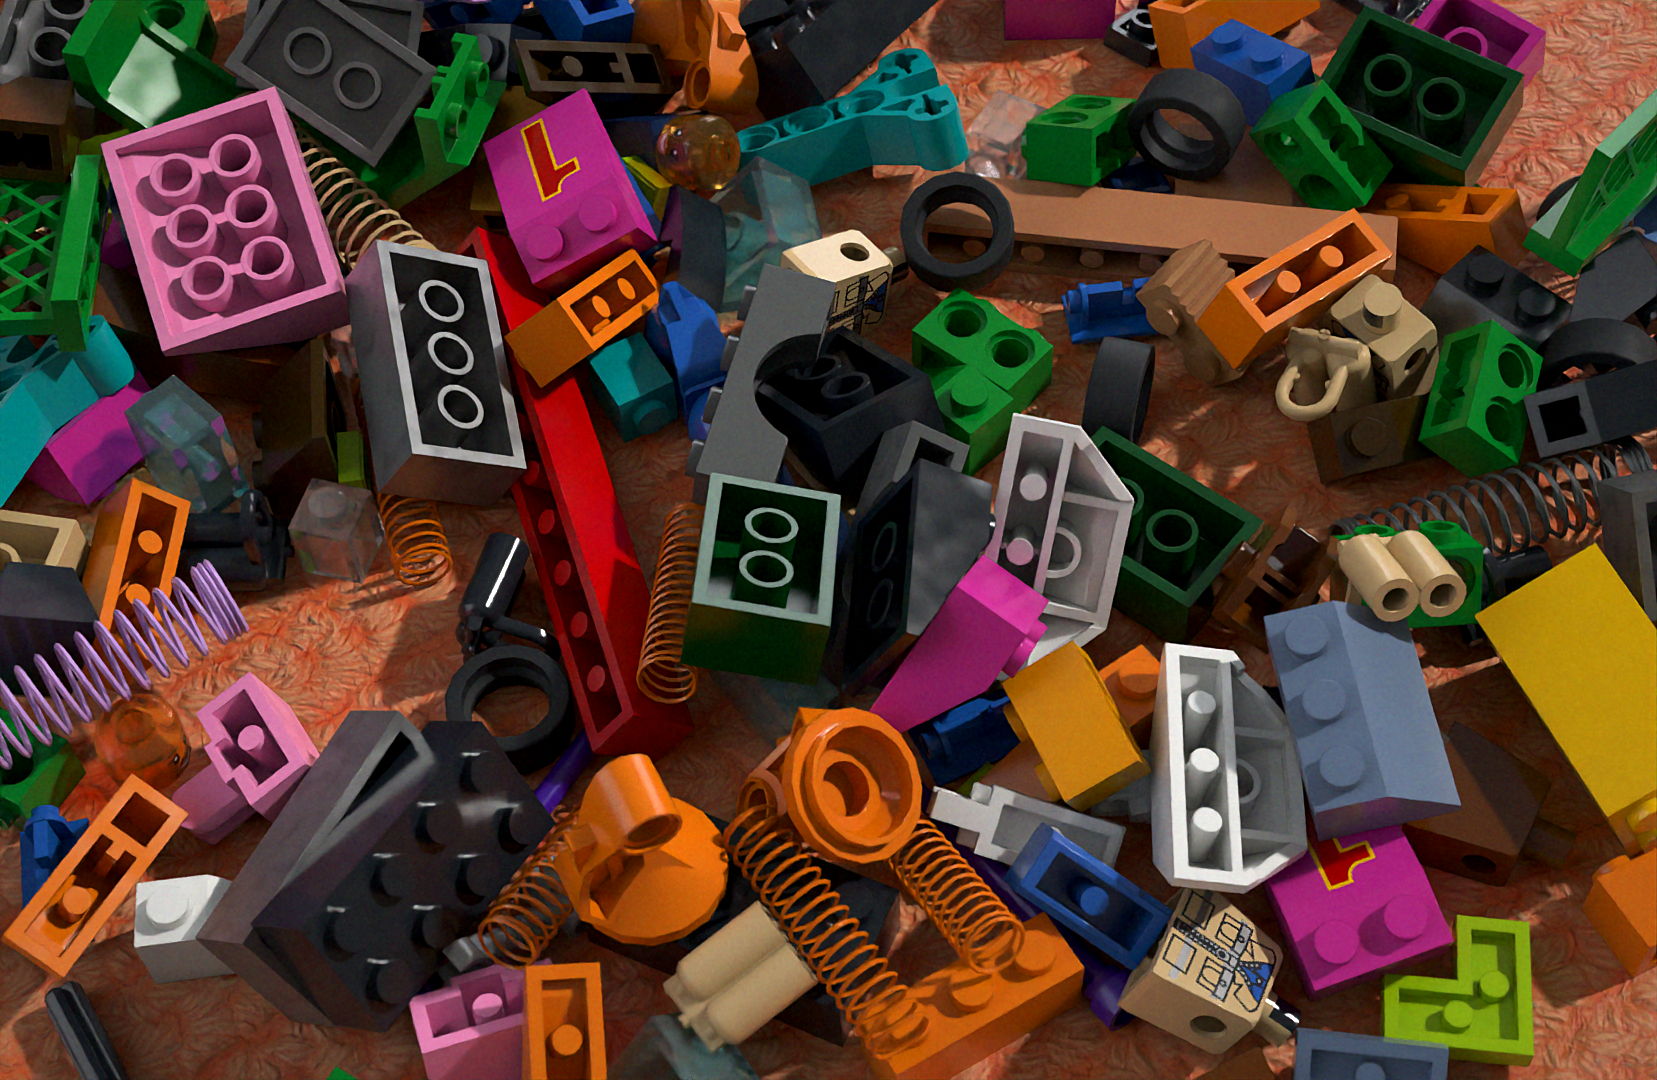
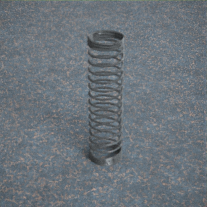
[1327,435,1654,555]

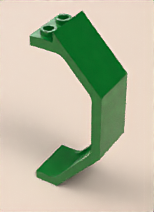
[61,0,508,224]

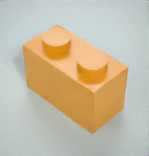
[1001,640,1153,812]

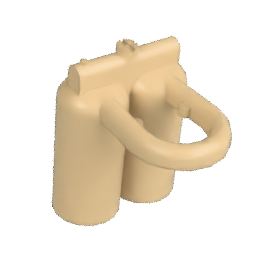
[1275,327,1379,421]
[1337,530,1466,622]
[663,901,818,1054]

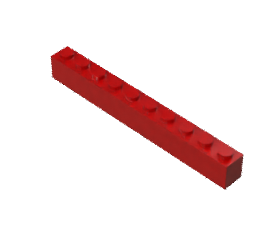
[452,226,695,765]

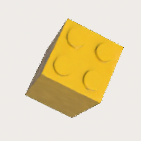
[1474,543,1657,857]

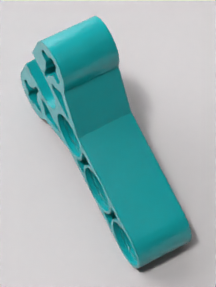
[729,48,969,201]
[0,315,137,508]

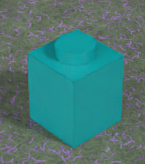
[586,332,679,443]

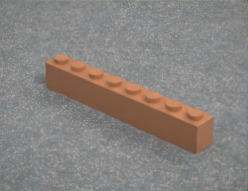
[922,171,1398,284]

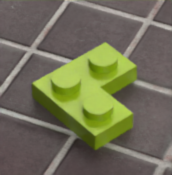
[1380,915,1534,1067]

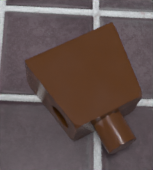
[1402,721,1577,887]

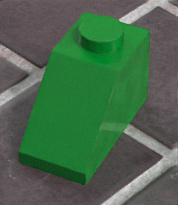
[922,364,1014,477]

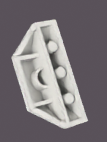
[985,413,1134,681]
[1149,643,1307,894]

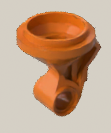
[630,0,759,116]
[736,707,922,866]
[552,754,729,946]

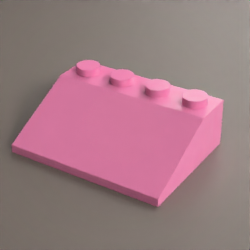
[100,86,351,357]

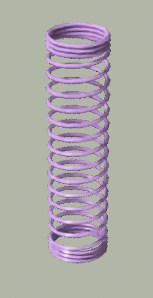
[0,559,249,770]

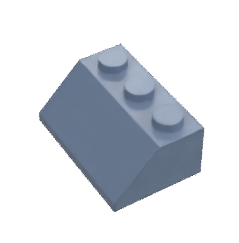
[1264,601,1461,841]

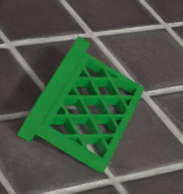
[1522,89,1657,278]
[0,155,109,352]

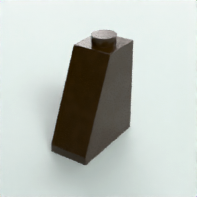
[0,76,80,184]

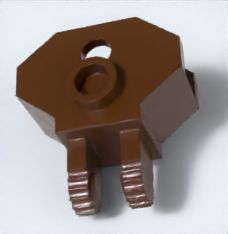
[1212,504,1340,654]

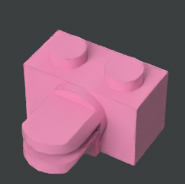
[172,671,320,845]
[409,955,552,1080]

